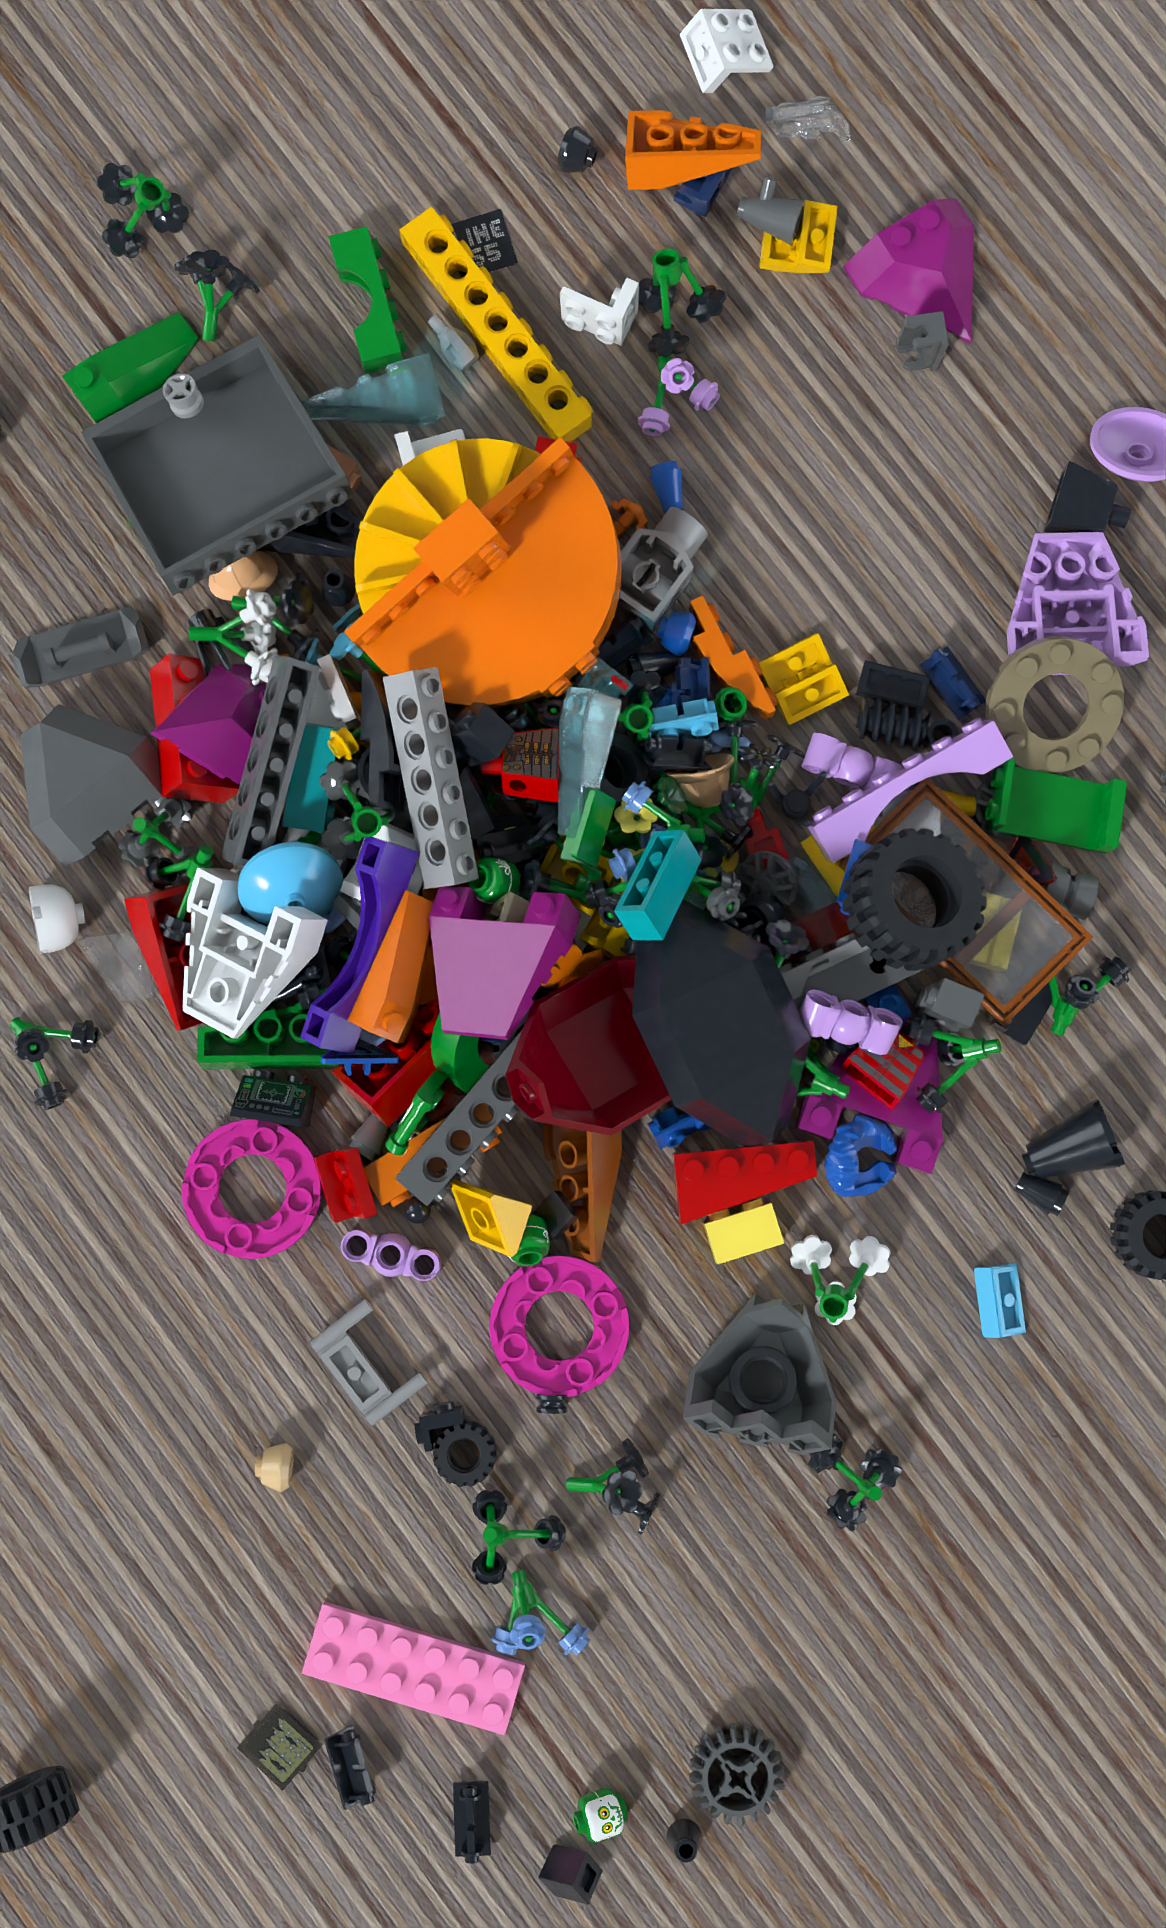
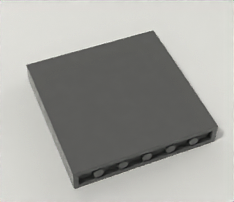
[81,335,355,596]

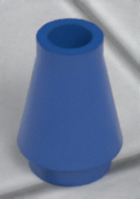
[649,461,683,514]

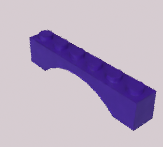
[300,836,419,1054]

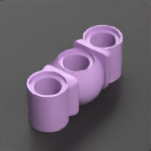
[802,733,903,801]
[799,989,903,1055]
[341,1229,442,1281]

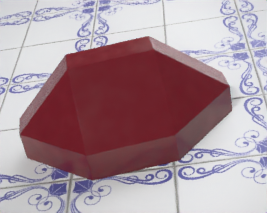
[505,955,671,1136]

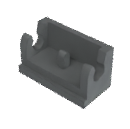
[896,311,949,371]

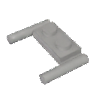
[309,1299,428,1426]

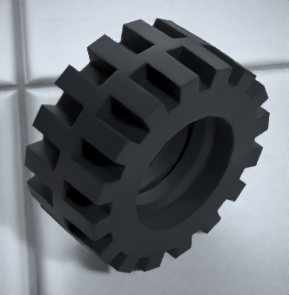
[433,1420,497,1487]

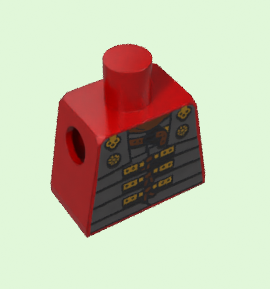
[482,728,561,802]

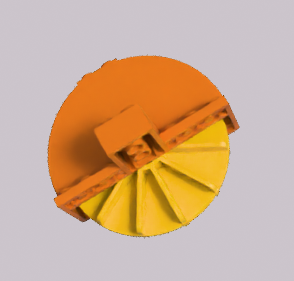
[344,437,622,710]

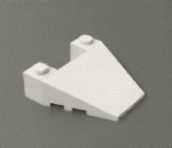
[183,868,328,1039]

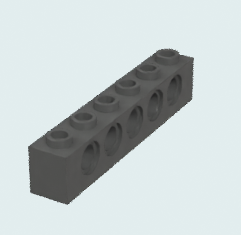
[220,655,321,866]
[395,1030,522,1206]

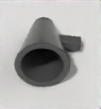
[737,176,805,246]

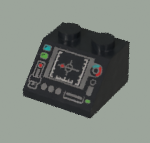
[230,1070,316,1127]

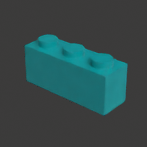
[282,723,344,833]
[614,830,702,940]

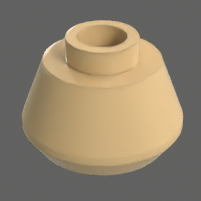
[255,1443,294,1492]

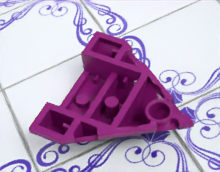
[843,199,974,344]
[150,664,267,785]

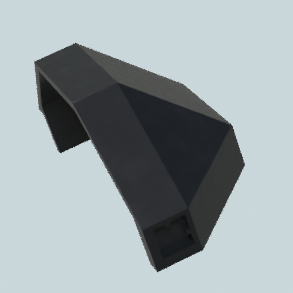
[632,899,811,1147]

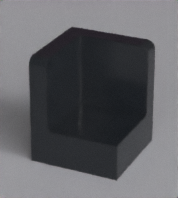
[538,1844,603,1904]

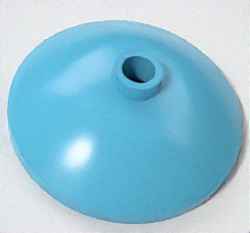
[237,842,344,926]

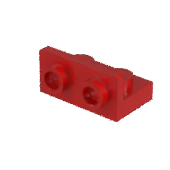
[314,1146,377,1223]

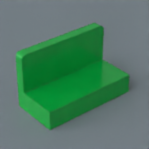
[560,788,616,868]

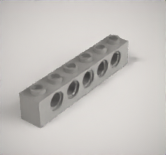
[383,667,479,889]

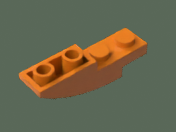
[689,595,777,720]

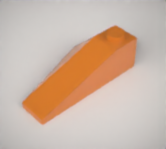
[625,110,761,190]
[348,890,434,1043]

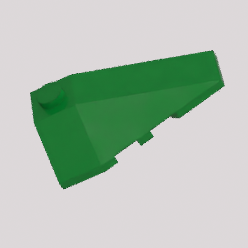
[62,312,199,423]

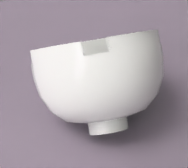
[29,885,85,954]

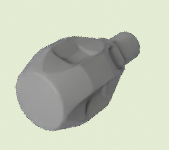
[428,313,479,371]

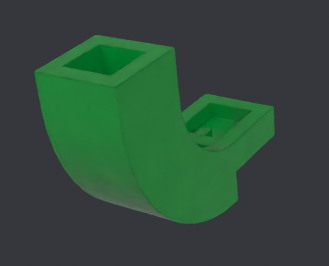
[431,1012,489,1093]

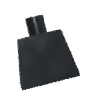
[1043,461,1131,533]

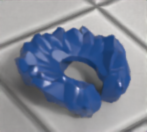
[824,1114,897,1197]

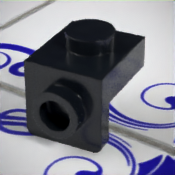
[414,1401,465,1452]

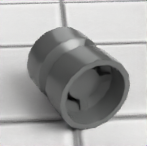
[1037,863,1099,920]

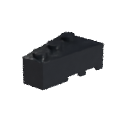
[445,702,515,767]

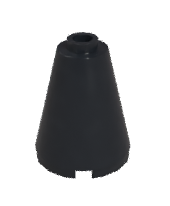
[1022,1099,1125,1178]

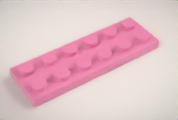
[301,1601,525,1736]

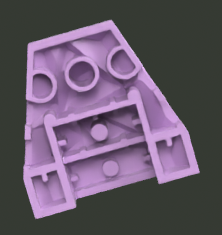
[1007,532,1149,675]

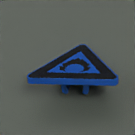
[321,1039,399,1076]

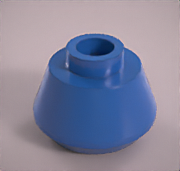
[657,612,697,657]

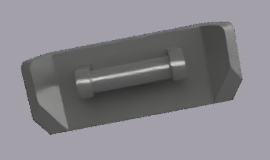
[12,606,149,688]

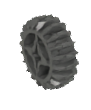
[689,1723,785,1826]

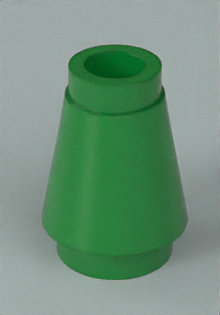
[713,687,747,721]

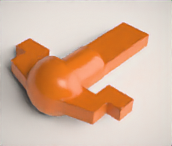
[611,498,649,538]

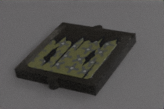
[237,1702,323,1791]

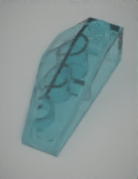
[302,353,445,425]
[558,687,622,837]

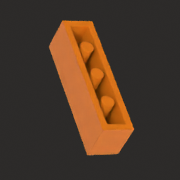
[364,1103,503,1208]

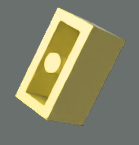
[703,1198,784,1265]

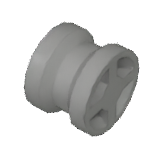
[162,373,204,418]

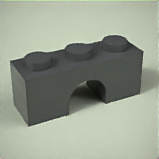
[913,978,985,1033]

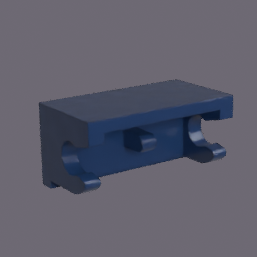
[674,167,734,218]

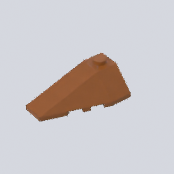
[543,1123,622,1262]

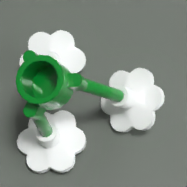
[790,1235,891,1325]

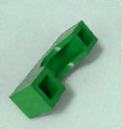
[328,226,407,375]

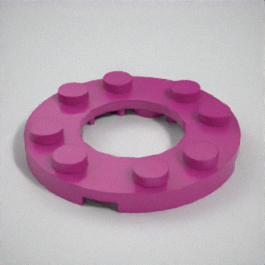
[182,1119,322,1259]
[489,1255,629,1397]

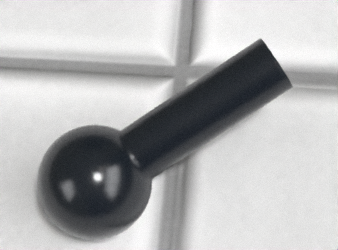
[403,1174,461,1224]

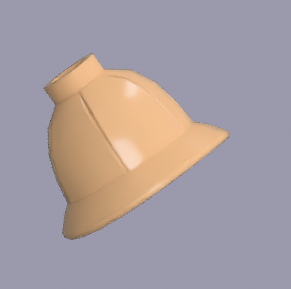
[209,550,278,601]
[665,753,734,809]

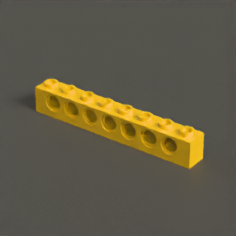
[399,206,593,442]

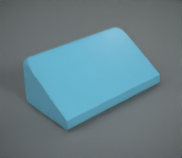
[974,1263,1026,1338]

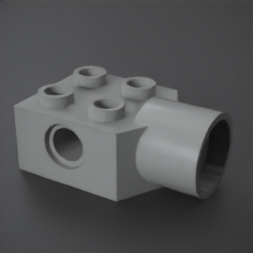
[617,507,708,632]

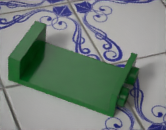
[986,758,1127,854]

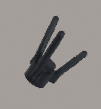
[188,609,252,677]
[768,771,827,827]

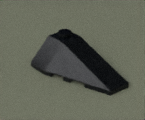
[259,507,363,559]

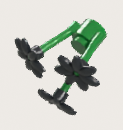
[718,719,805,810]

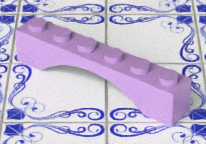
[808,718,1013,863]

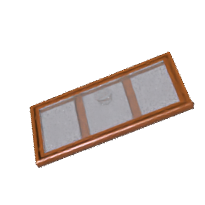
[838,778,1093,1026]

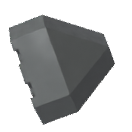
[20,704,162,867]
[683,1293,836,1455]

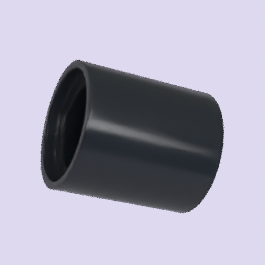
[923,718,959,752]

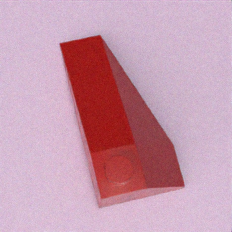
[124,882,204,1031]

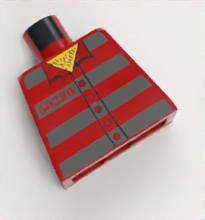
[840,1022,925,1111]

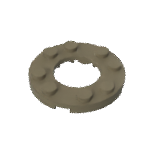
[985,636,1124,773]

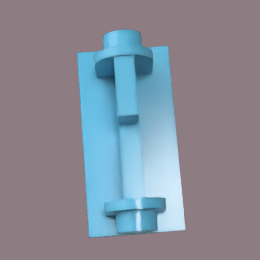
[649,698,719,738]

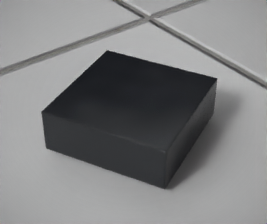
[532,1190,580,1240]

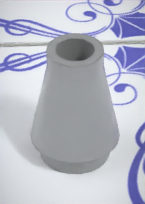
[349,1113,389,1162]

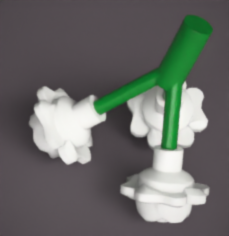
[188,589,279,686]

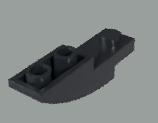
[360,669,405,813]

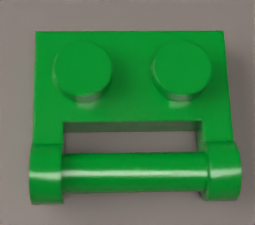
[385,1069,447,1156]

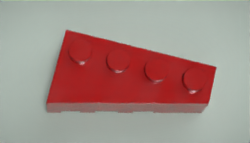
[150,653,240,804]
[331,999,440,1127]
[672,1141,817,1225]

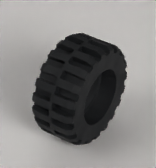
[842,828,987,971]

